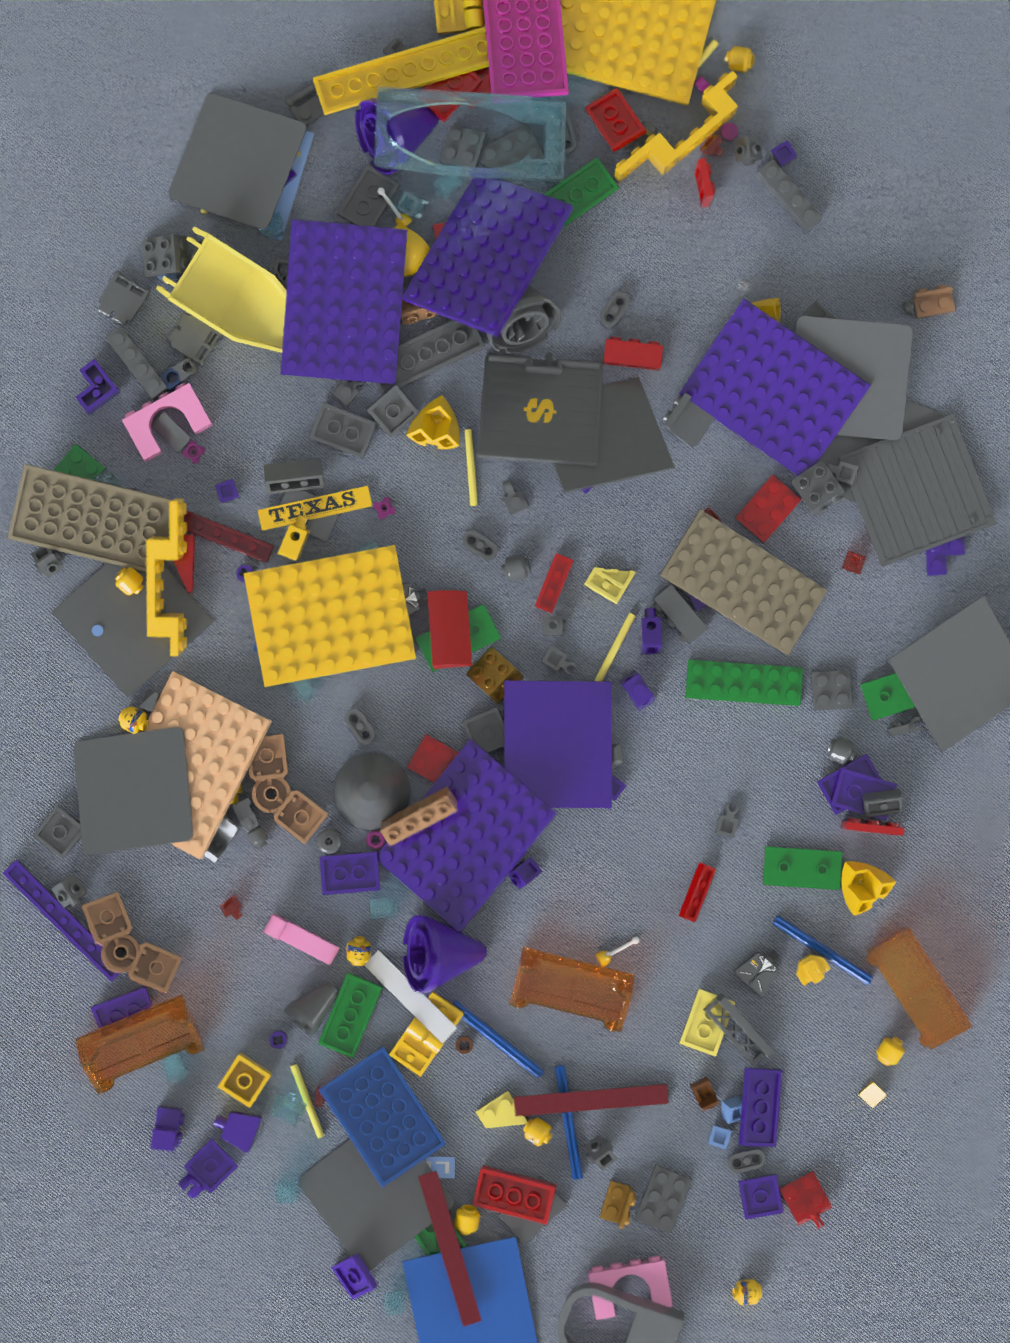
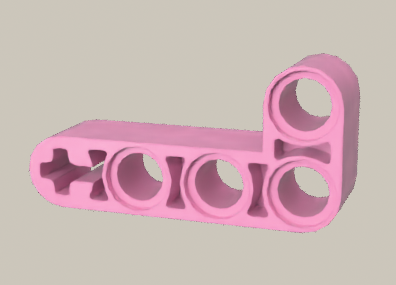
[263,913,340,965]

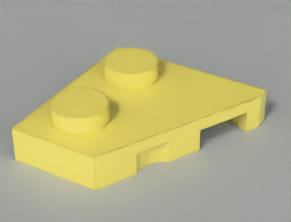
[584,567,636,604]
[476,1091,528,1128]

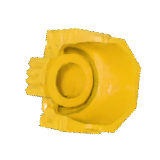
[796,954,831,986]

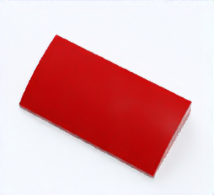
[427,590,472,669]
[473,1165,558,1225]

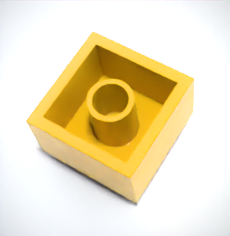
[218,1052,272,1108]

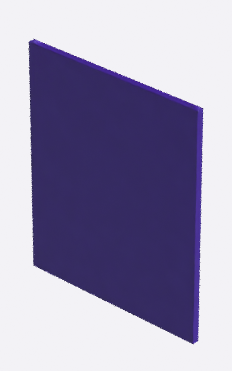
[504,680,612,809]

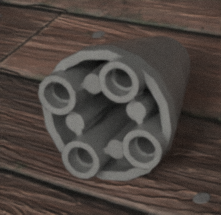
[284,982,339,1036]

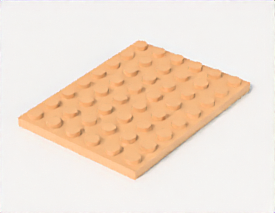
[142,671,272,860]

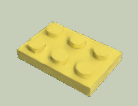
[679,989,735,1057]

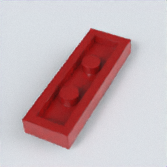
[534,553,574,614]
[678,862,716,922]

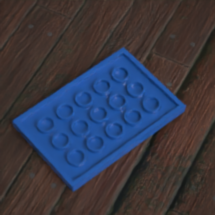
[318,1046,446,1187]

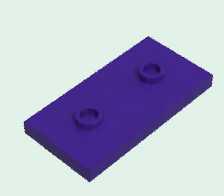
[738,1067,783,1147]

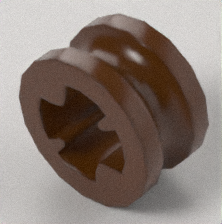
[456,1036,473,1054]

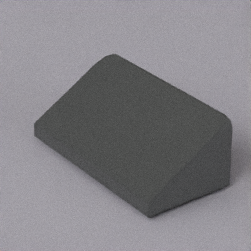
[152,412,192,453]
[862,789,904,818]

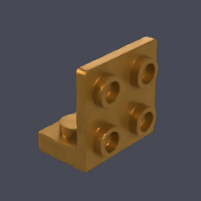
[466,647,524,704]
[599,1180,636,1229]

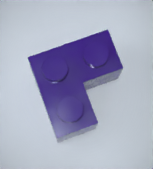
[76,359,120,415]
[150,1105,185,1151]

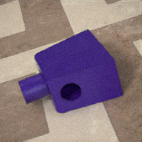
[640,608,662,655]
[619,671,655,711]
[213,1111,262,1153]

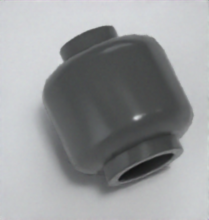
[502,555,531,581]
[827,737,857,765]
[317,829,342,854]

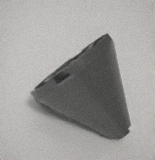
[487,285,561,354]
[333,753,410,830]

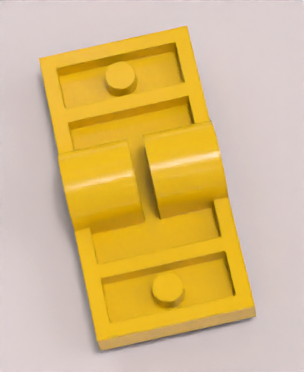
[434,0,485,35]
[389,991,464,1077]

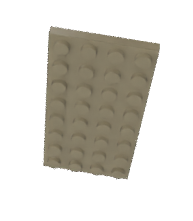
[7,463,173,572]
[659,509,828,655]

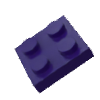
[738,1174,783,1220]
[331,1253,379,1300]

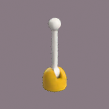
[377,187,412,227]
[595,937,639,967]

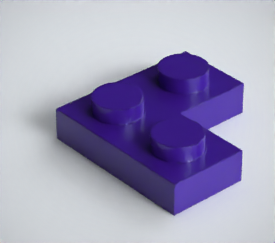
[925,537,965,576]

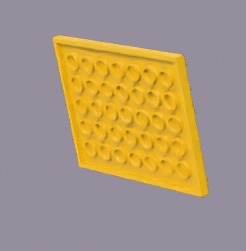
[560,0,716,106]
[244,545,416,687]

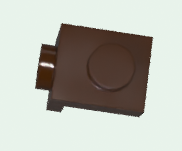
[690,1077,719,1111]

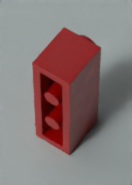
[603,336,663,371]

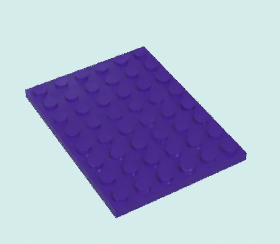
[402,171,573,337]
[280,219,407,384]
[679,298,871,476]
[377,739,558,933]

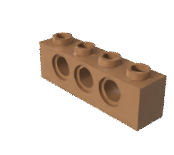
[380,786,458,846]

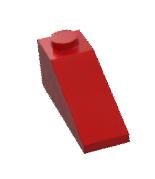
[173,535,195,594]

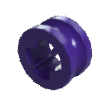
[236,565,253,582]
[270,1031,287,1049]

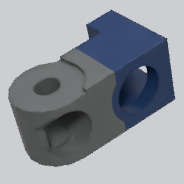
[159,358,199,392]

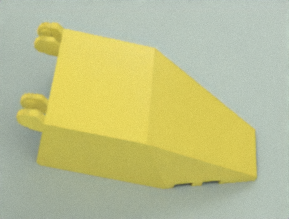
[156,227,286,353]

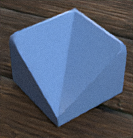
[721,1096,742,1124]

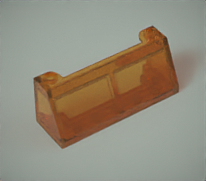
[866,926,973,1050]
[509,947,635,1033]
[75,994,205,1095]

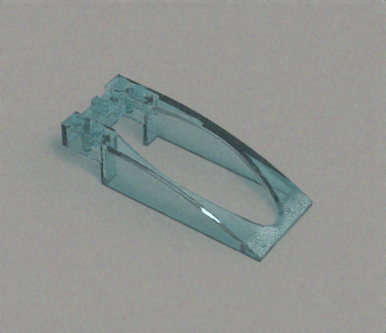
[375,87,566,183]

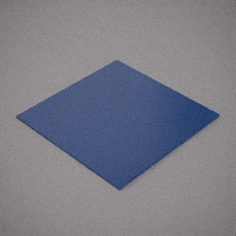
[402,1236,538,1343]

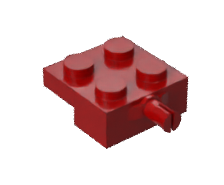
[779,1171,832,1229]

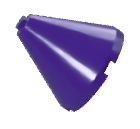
[355,98,439,175]
[403,915,487,993]

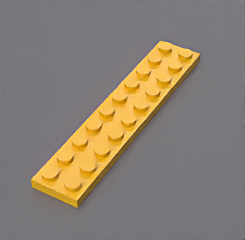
[313,27,489,115]

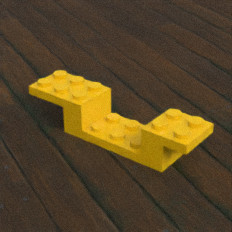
[614,71,738,182]
[147,498,187,656]

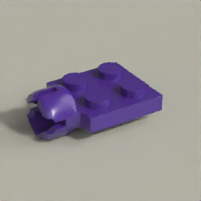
[179,1138,238,1199]

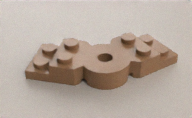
[249,734,329,844]
[82,892,182,994]

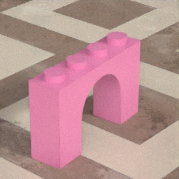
[122,383,213,462]
[588,1255,673,1320]

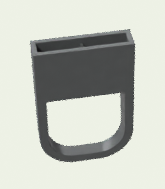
[557,1283,685,1343]

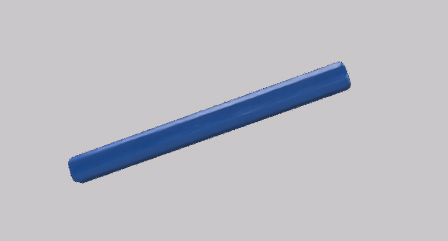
[773,915,873,985]
[452,1000,544,1078]
[555,1065,583,1180]

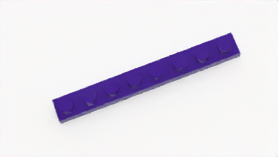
[2,860,121,982]

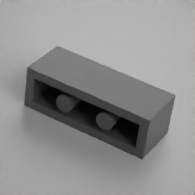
[264,458,324,494]
[653,585,708,644]

